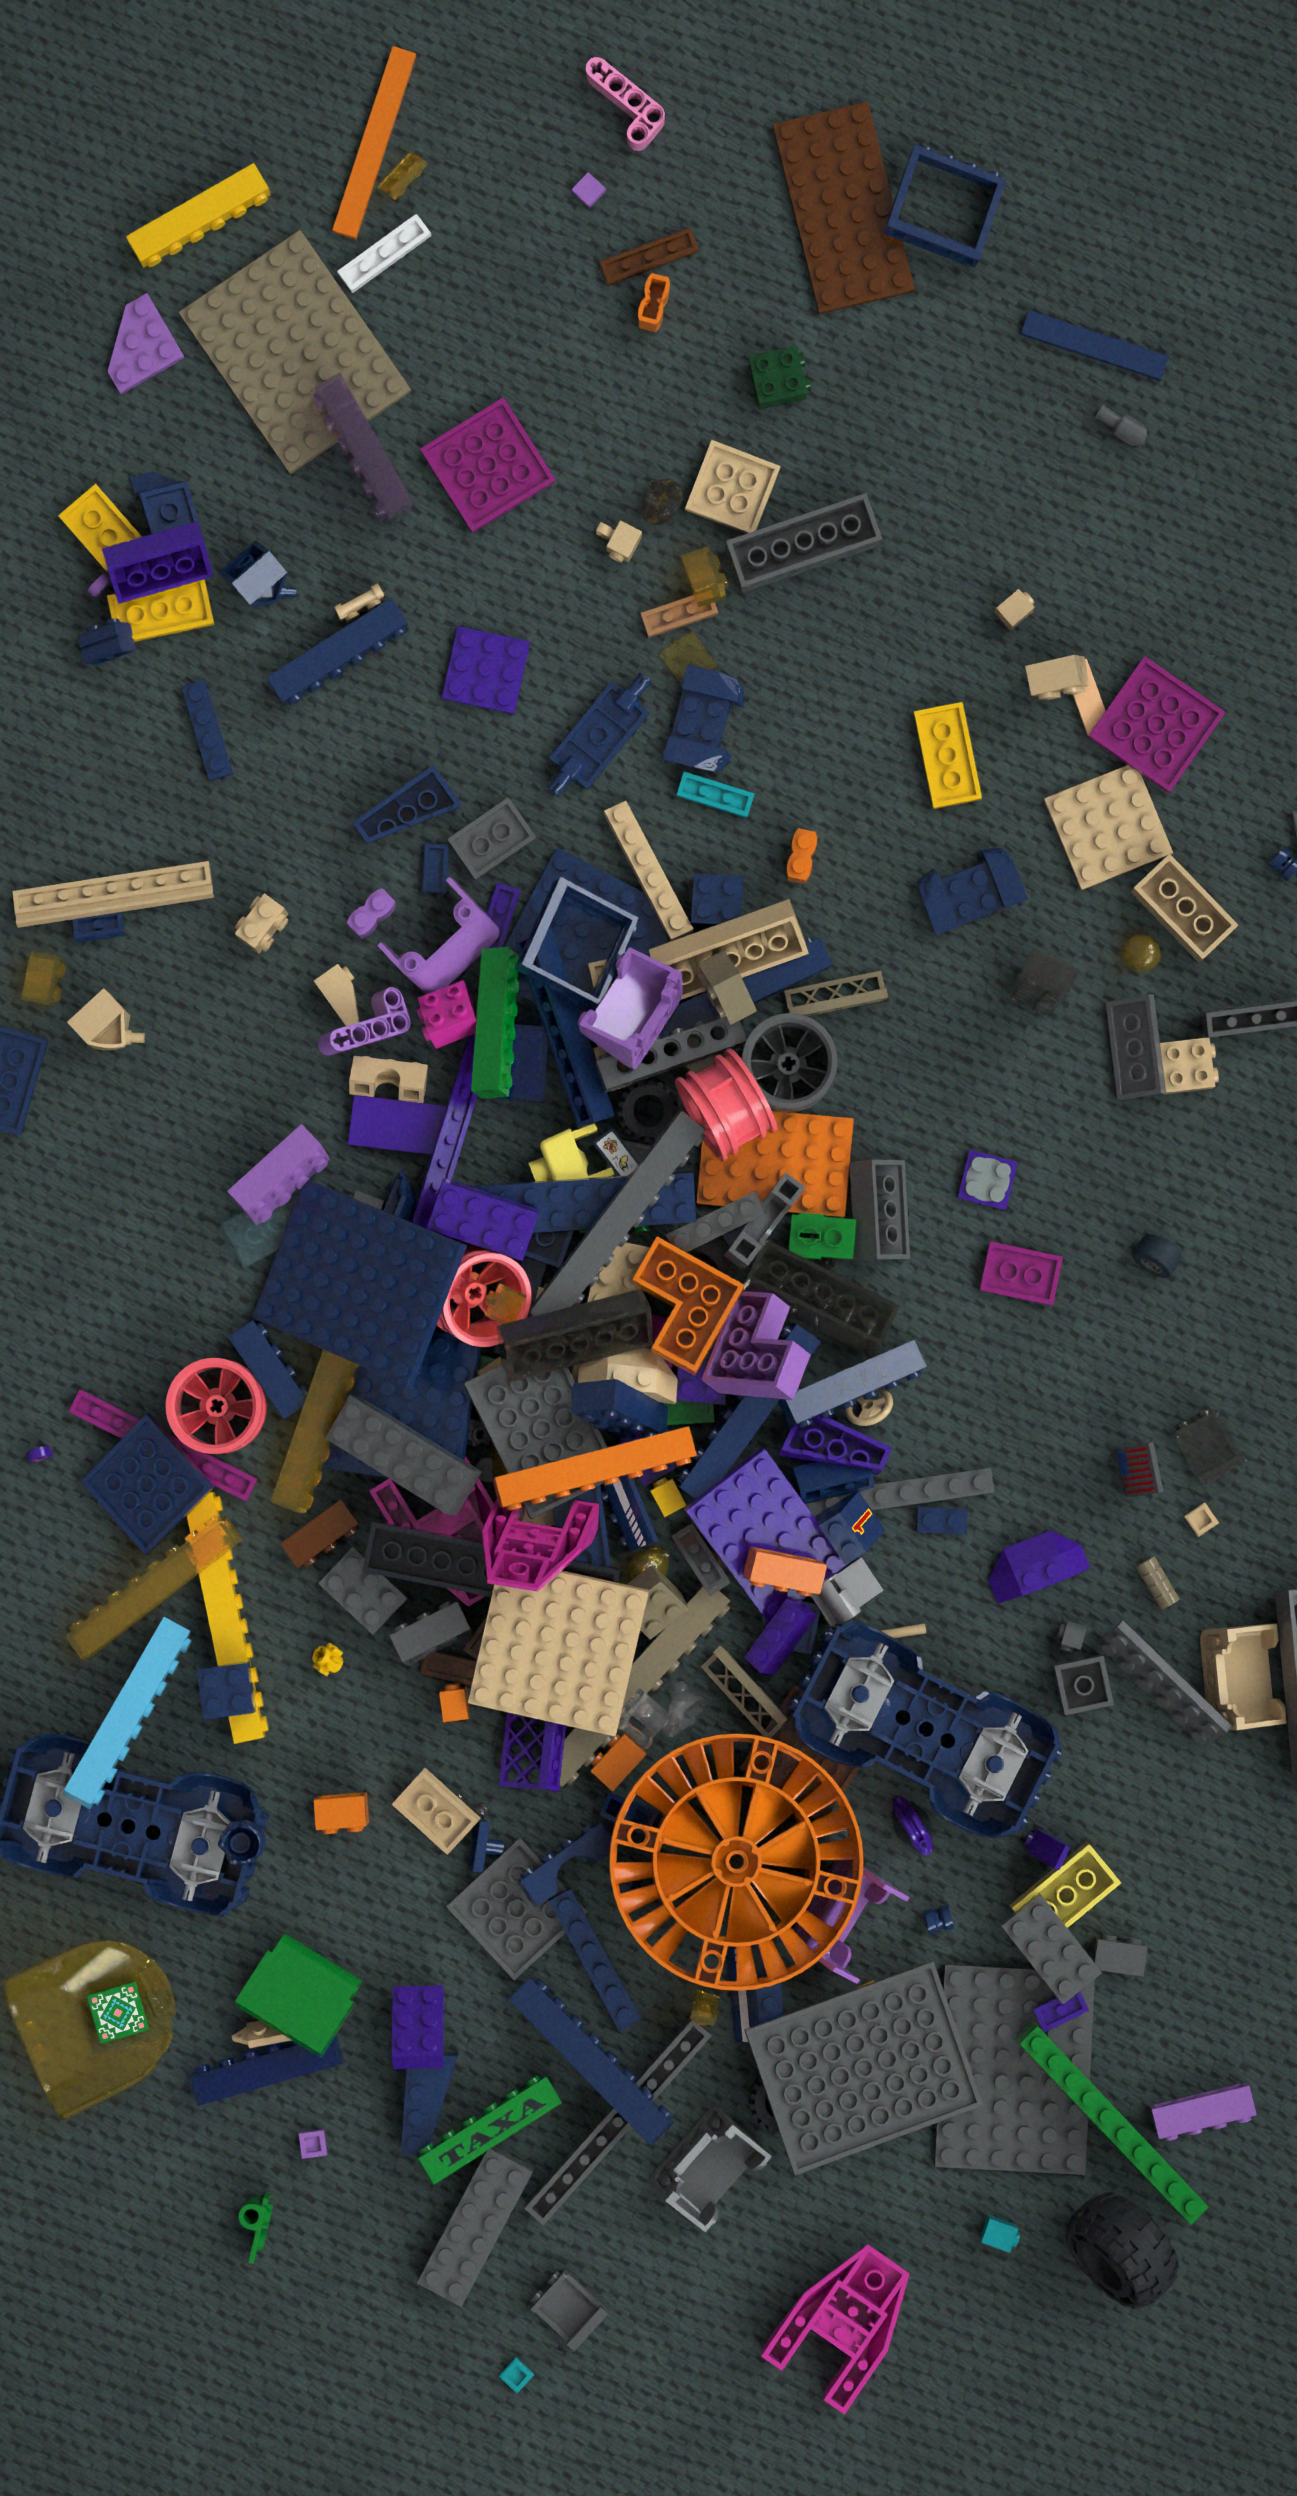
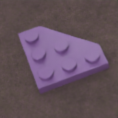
[108,293,184,394]

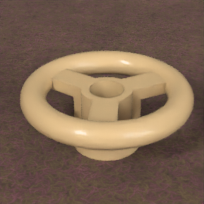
[845,1388,893,1426]

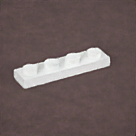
[337,214,431,293]

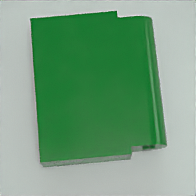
[235,1934,362,2058]

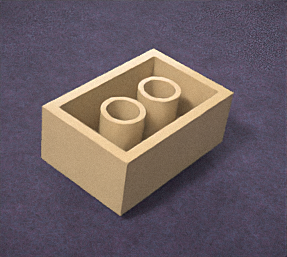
[1025,655,1090,700]

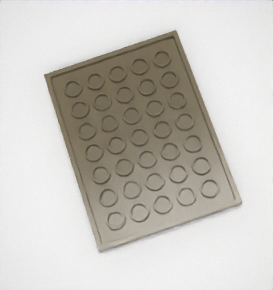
[178,230,412,474]

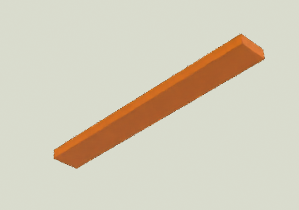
[332,46,416,240]

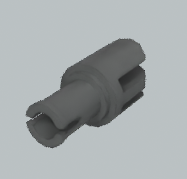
[1095,404,1147,446]

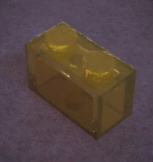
[681,546,728,607]
[21,951,66,1008]

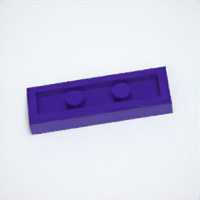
[487,883,521,948]

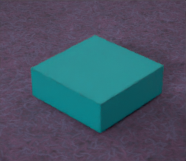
[499,2357,534,2393]

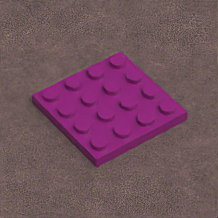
[420,397,556,534]
[1088,656,1226,794]

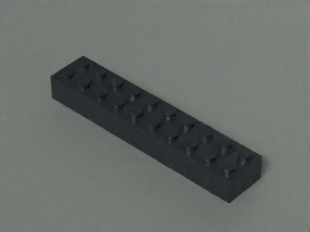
[362,1520,620,1597]

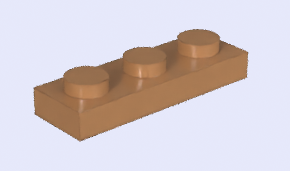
[640,590,718,638]

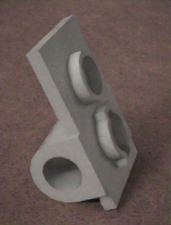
[810,1557,883,1627]

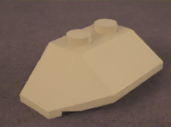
[577,1344,678,1404]

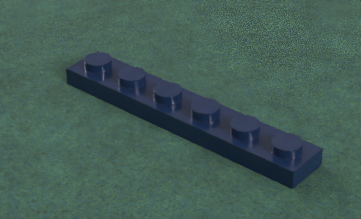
[548,1887,641,2031]

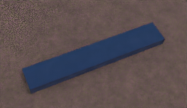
[1021,310,1169,381]

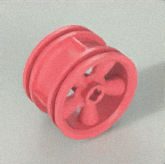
[675,1048,777,1162]
[436,1241,531,1347]
[166,1358,267,1454]

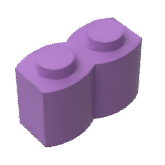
[347,888,396,939]

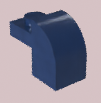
[600,1792,663,1836]

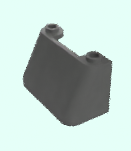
[651,2107,772,2232]

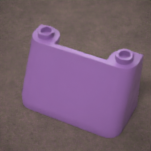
[578,947,683,1070]

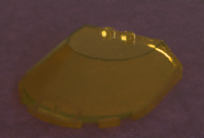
[2,1941,176,2120]

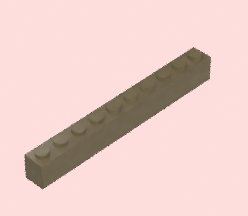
[560,1586,731,1787]

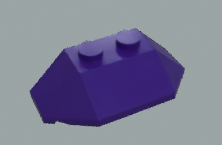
[988,1531,1090,1604]

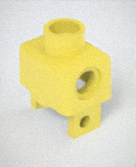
[528,1123,614,1181]

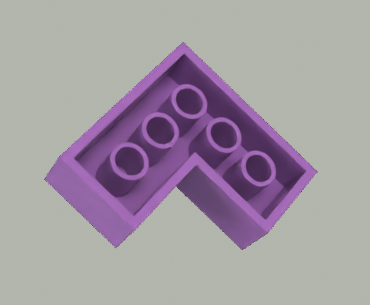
[701,1291,811,1400]

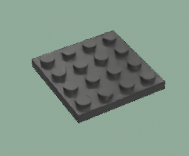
[446,1838,588,1981]

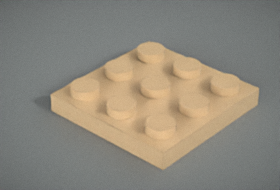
[685,440,781,534]

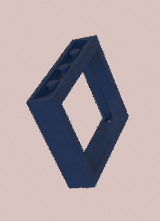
[883,145,1007,268]
[514,877,639,1010]

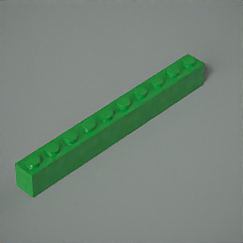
[1013,2022,1208,2225]

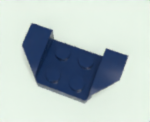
[130,471,201,535]

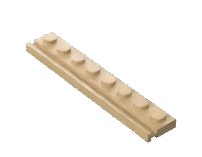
[13,861,214,928]

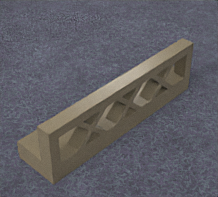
[784,971,888,1016]
[701,1645,790,1739]

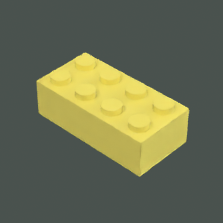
[1010,1842,1121,1928]

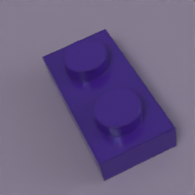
[1032,1991,1089,2033]

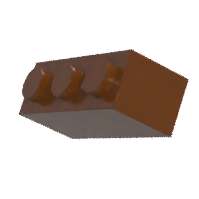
[280,1499,360,1569]

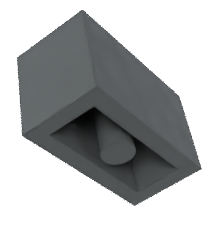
[1092,1933,1148,1977]

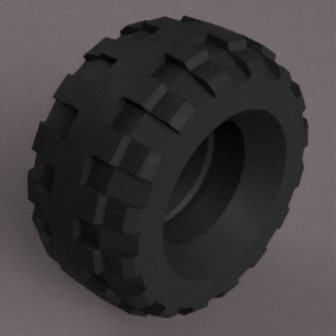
[1065,2192,1179,2309]

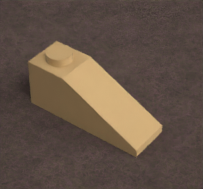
[314,964,360,1039]

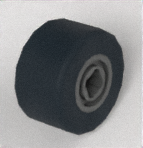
[1133,1234,1182,1278]

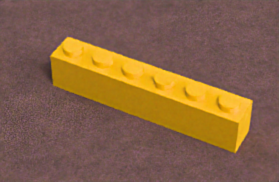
[126,163,271,268]

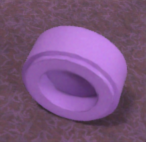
[88,573,111,597]

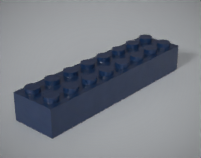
[675,1323,821,1499]

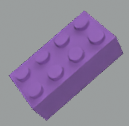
[227,1124,330,1225]

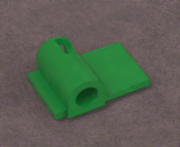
[789,1213,857,1260]
[239,2191,273,2264]

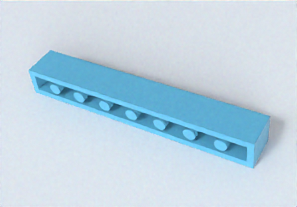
[64,1617,192,1809]

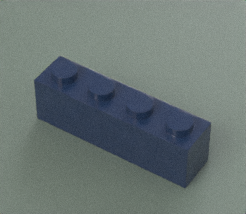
[228,1320,311,1420]

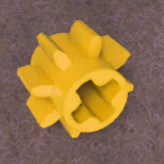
[312,1643,343,1676]

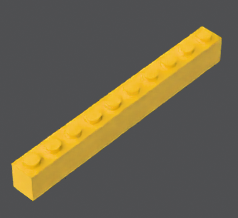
[187,1492,269,1744]

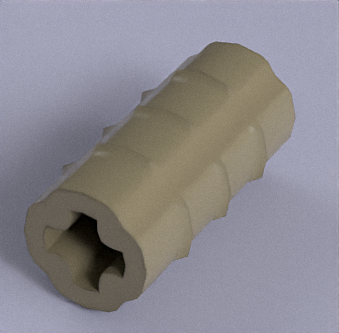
[1136,1556,1180,1610]

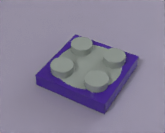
[957,1150,1018,1210]

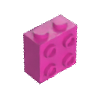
[417,980,477,1049]

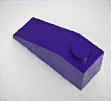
[1024,1828,1070,1870]

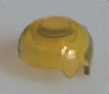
[1122,934,1161,973]

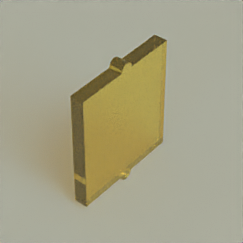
[659,631,717,686]

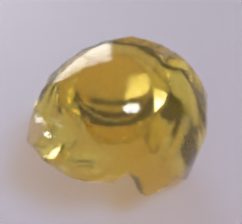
[627,1547,669,1581]

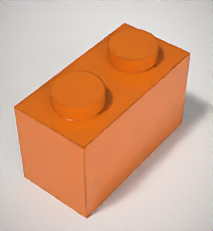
[439,1682,470,1722]
[591,1733,646,1792]

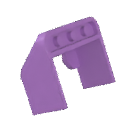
[377,877,500,994]
[794,1860,910,1984]

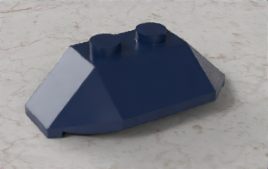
[383,1171,417,1222]

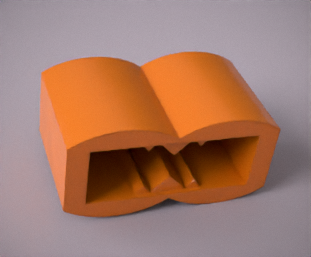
[638,273,670,332]
[786,828,817,884]

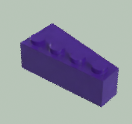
[778,1415,892,1475]

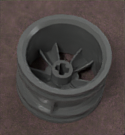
[741,1013,837,1113]

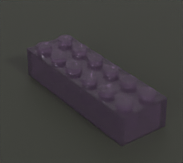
[312,373,415,524]

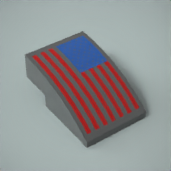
[1115,1442,1164,1497]

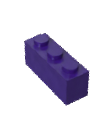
[744,1598,818,1675]

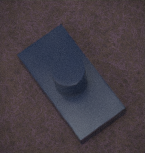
[468,1819,504,1873]

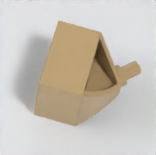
[67,988,145,1050]

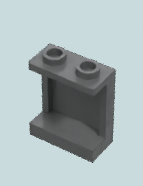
[530,2269,608,2351]

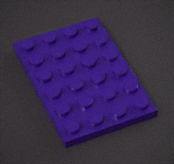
[684,1447,847,1624]

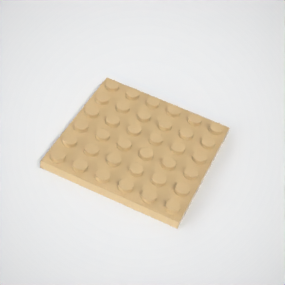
[468,1570,649,1737]

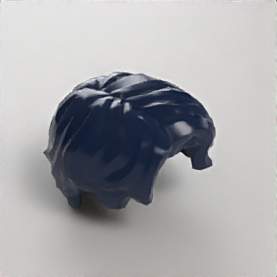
[218,1820,267,1865]

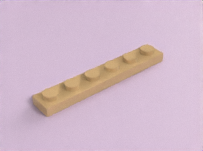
[603,801,693,942]

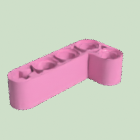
[586,57,665,151]

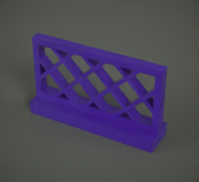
[499,1712,566,1792]

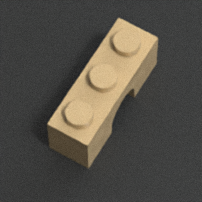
[349,1056,428,1103]

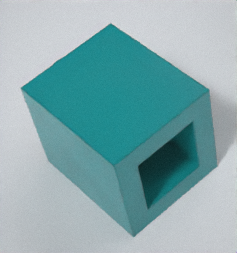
[980,2215,1020,2253]

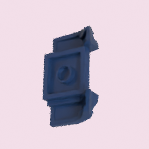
[663,665,744,771]
[918,848,1028,935]

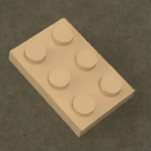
[392,1768,480,1855]

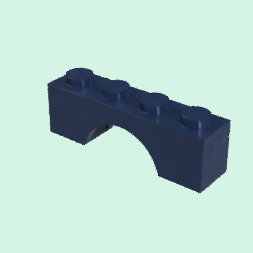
[517,1822,619,1907]

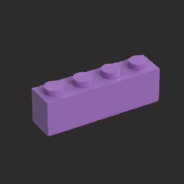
[1149,2082,1257,2141]

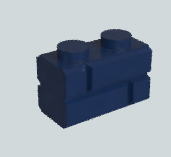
[78,619,136,665]

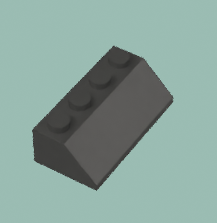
[850,1160,910,1261]

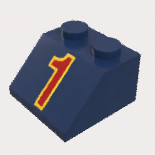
[816,1490,885,1565]

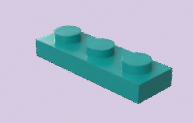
[677,772,755,818]

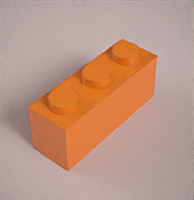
[743,1546,827,1596]

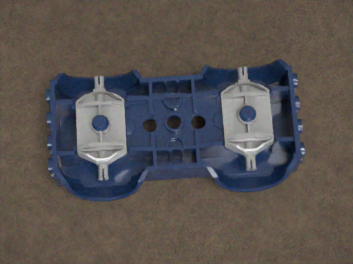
[786,1621,1062,1838]
[0,1734,269,1916]

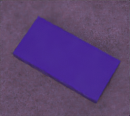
[348,1095,446,1155]

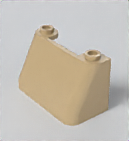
[1200,1623,1287,1730]

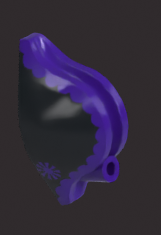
[893,1796,933,1856]

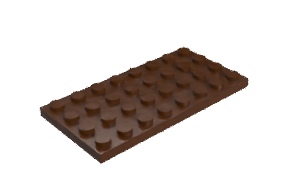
[773,102,915,315]

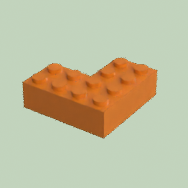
[632,1237,745,1376]

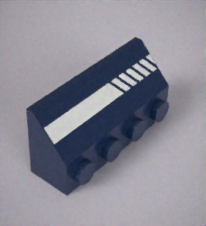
[601,1475,658,1552]
[727,1937,784,2042]

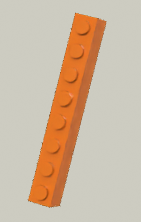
[492,1426,697,1511]

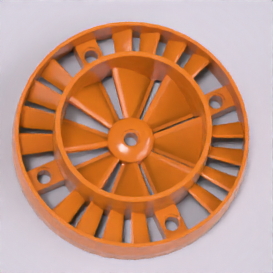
[609,1734,863,1991]

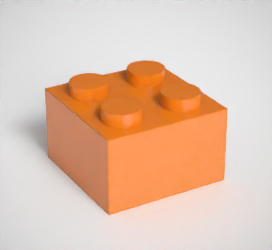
[314,1792,369,1834]

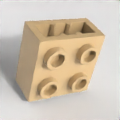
[235,894,288,953]
[1160,1038,1219,1094]

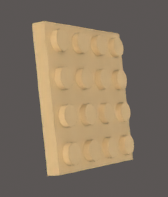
[1044,765,1173,891]

